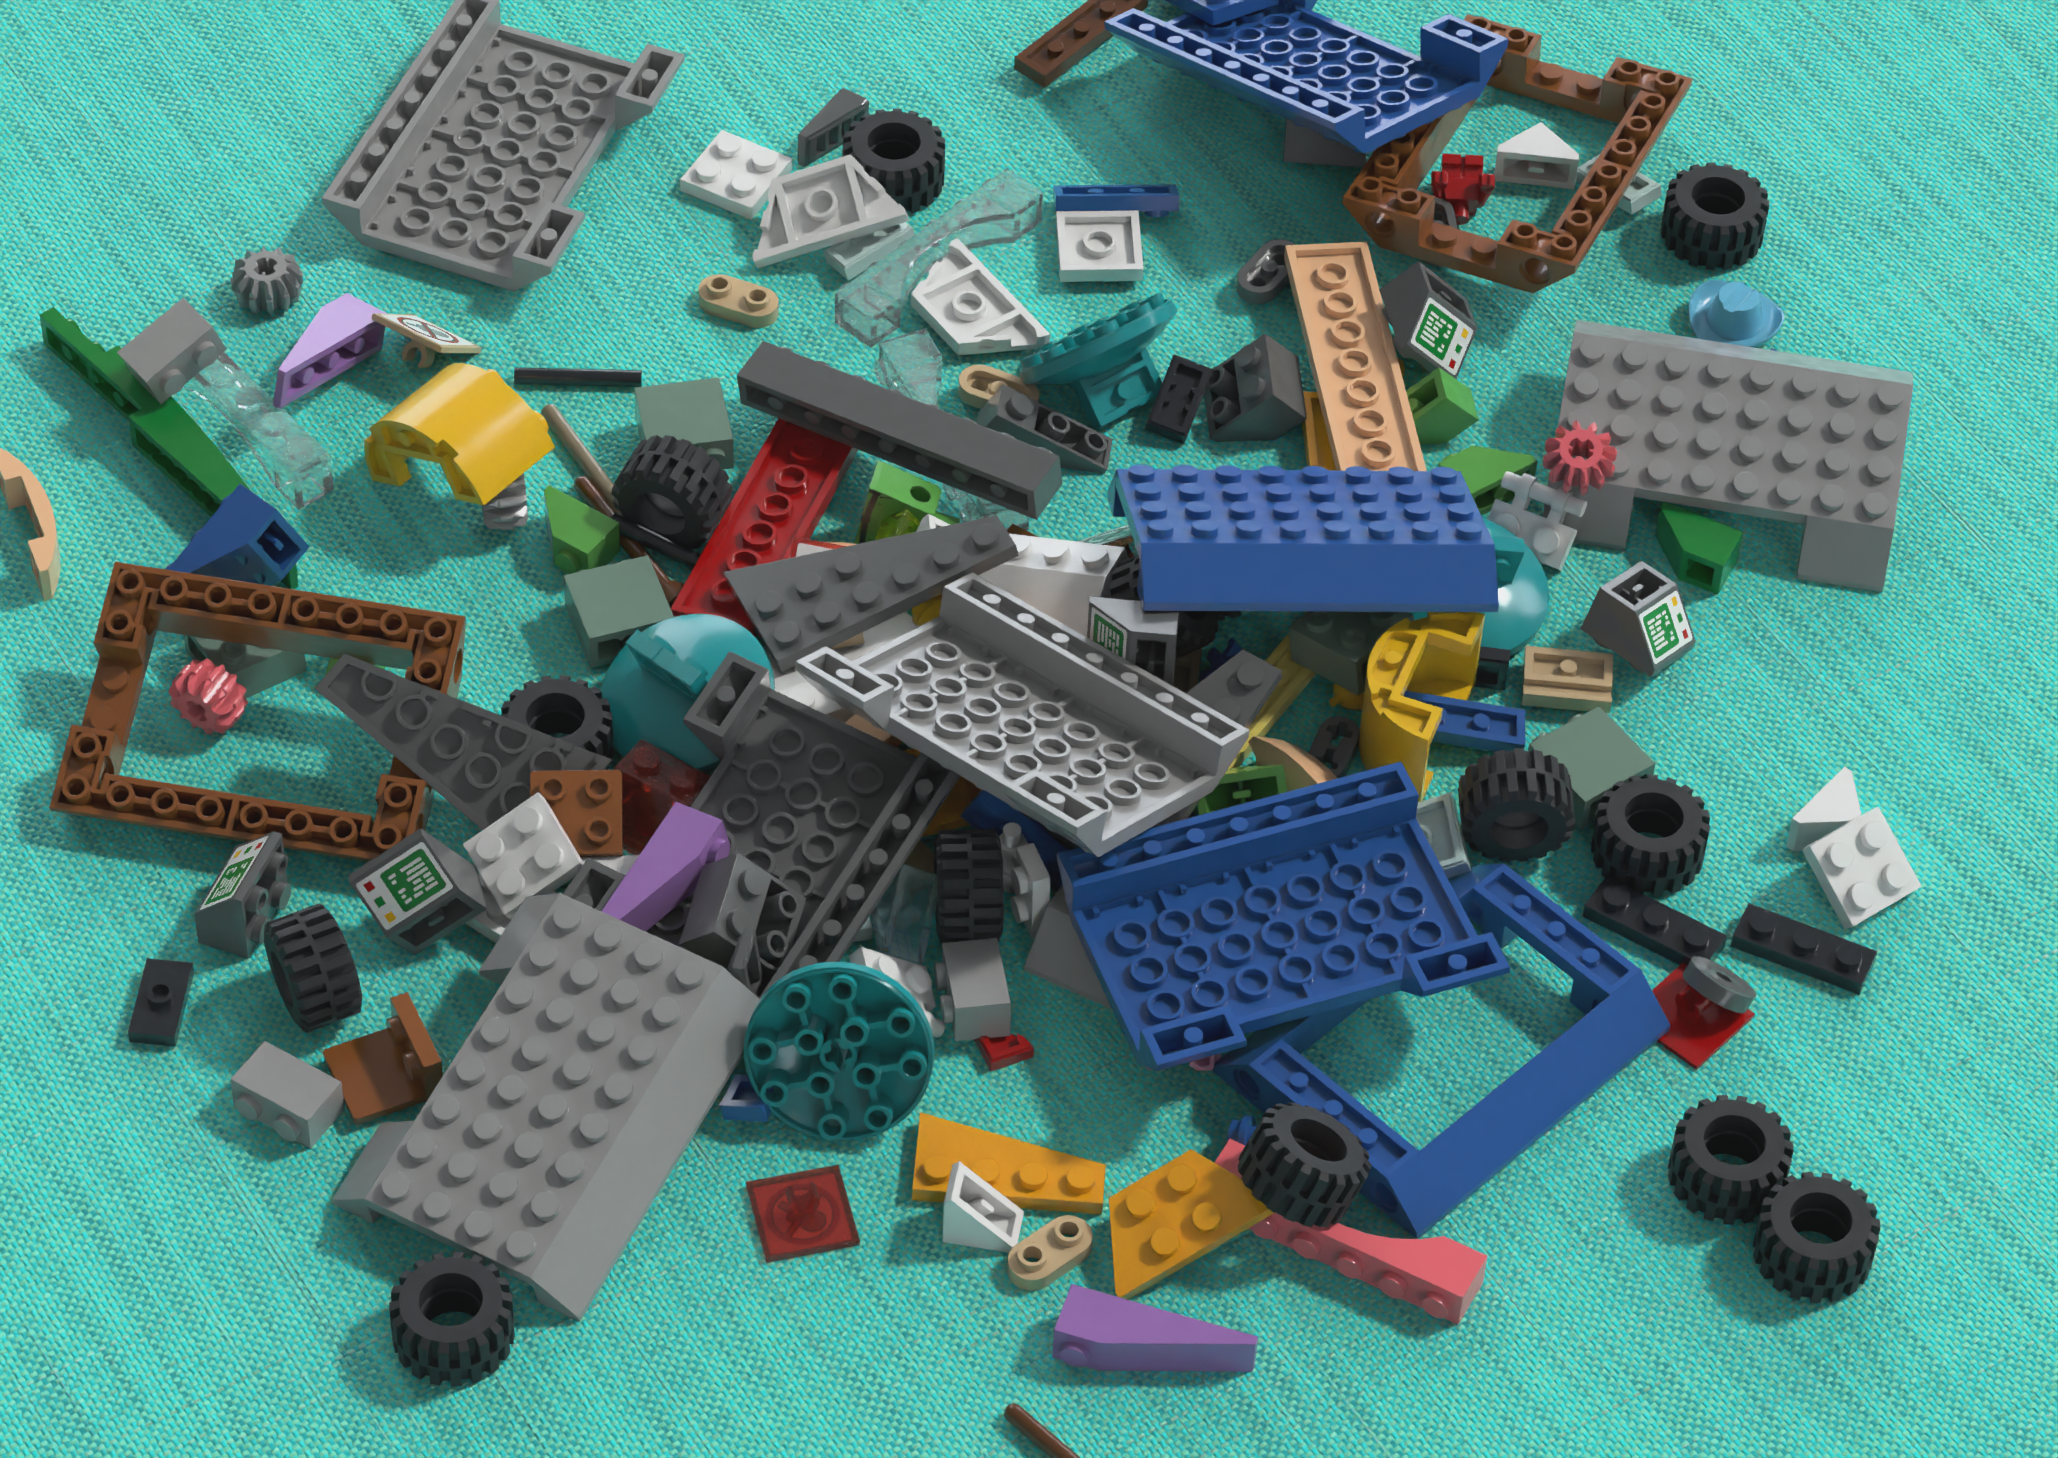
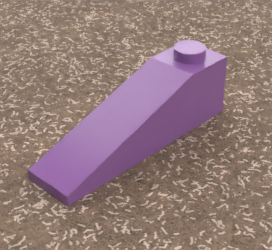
[273,293,388,409]
[601,802,731,931]
[1052,1284,1258,1372]

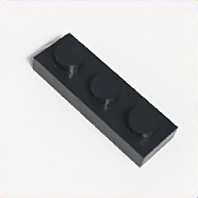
[1582,876,1727,965]
[1730,903,1878,995]

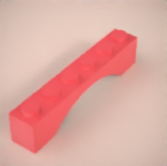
[1214,1139,1488,1325]

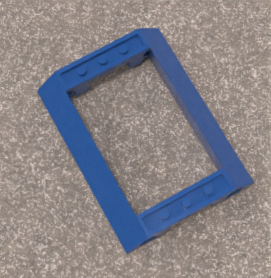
[1212,863,1670,1239]

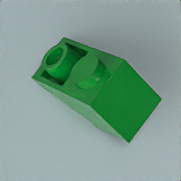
[1655,501,1743,595]

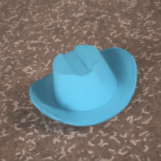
[1689,280,1784,348]

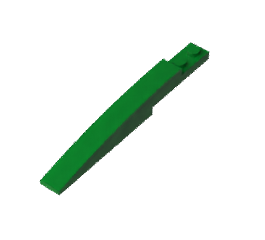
[39,307,299,589]

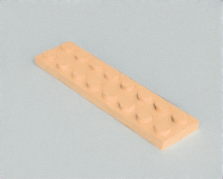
[1284,241,1427,471]

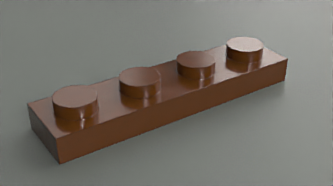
[1014,0,1148,88]

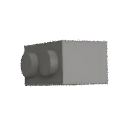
[117,298,227,404]
[934,938,1011,1041]
[230,1041,344,1149]

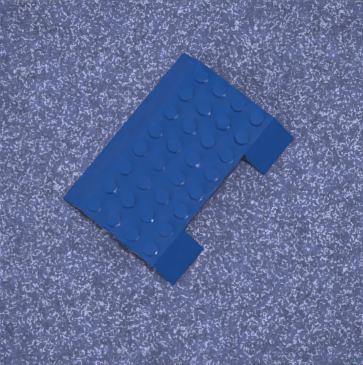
[1104,0,1508,153]
[1107,465,1499,612]
[1057,762,1510,1071]

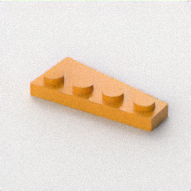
[912,1112,1106,1214]

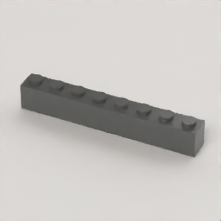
[737,341,1062,520]

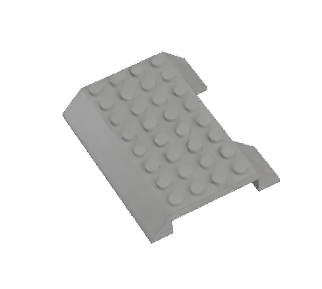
[322,0,685,291]
[1543,320,1913,592]
[795,572,1250,857]
[332,893,759,1322]

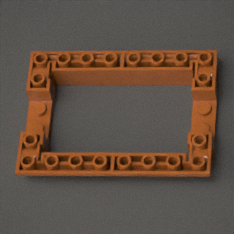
[1342,14,1693,293]
[49,562,466,862]

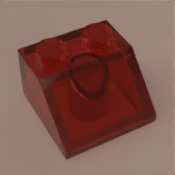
[614,739,711,855]

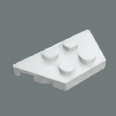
[752,154,909,269]
[911,238,1050,355]

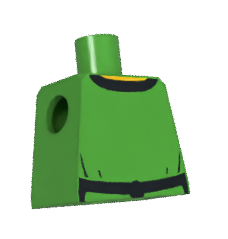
[854,461,960,544]

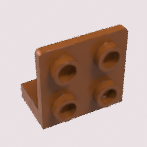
[530,770,623,858]
[323,992,443,1125]

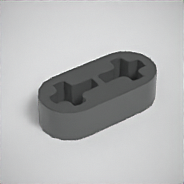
[1308,716,1360,778]

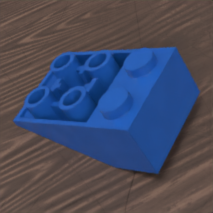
[165,484,310,586]

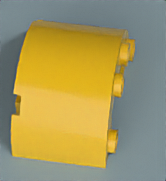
[364,363,555,506]
[1358,612,1485,802]

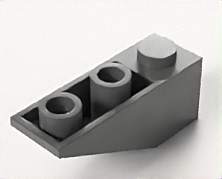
[976,384,1113,473]

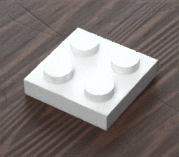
[680,130,792,220]
[1056,211,1144,282]
[463,792,584,920]
[1801,807,1922,929]

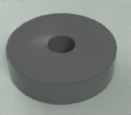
[1682,956,1756,1013]

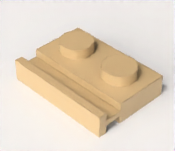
[1521,646,1613,714]

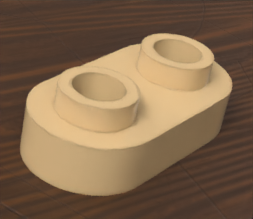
[698,274,779,328]
[958,365,1039,409]
[1007,1215,1093,1291]

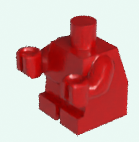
[1431,153,1495,225]

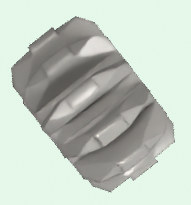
[231,246,303,316]
[482,473,528,531]

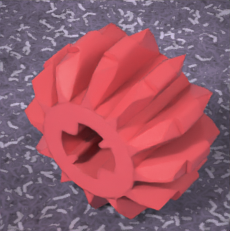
[1543,419,1617,496]
[168,658,248,735]

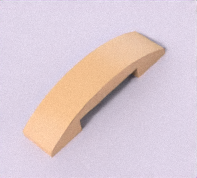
[0,448,60,601]

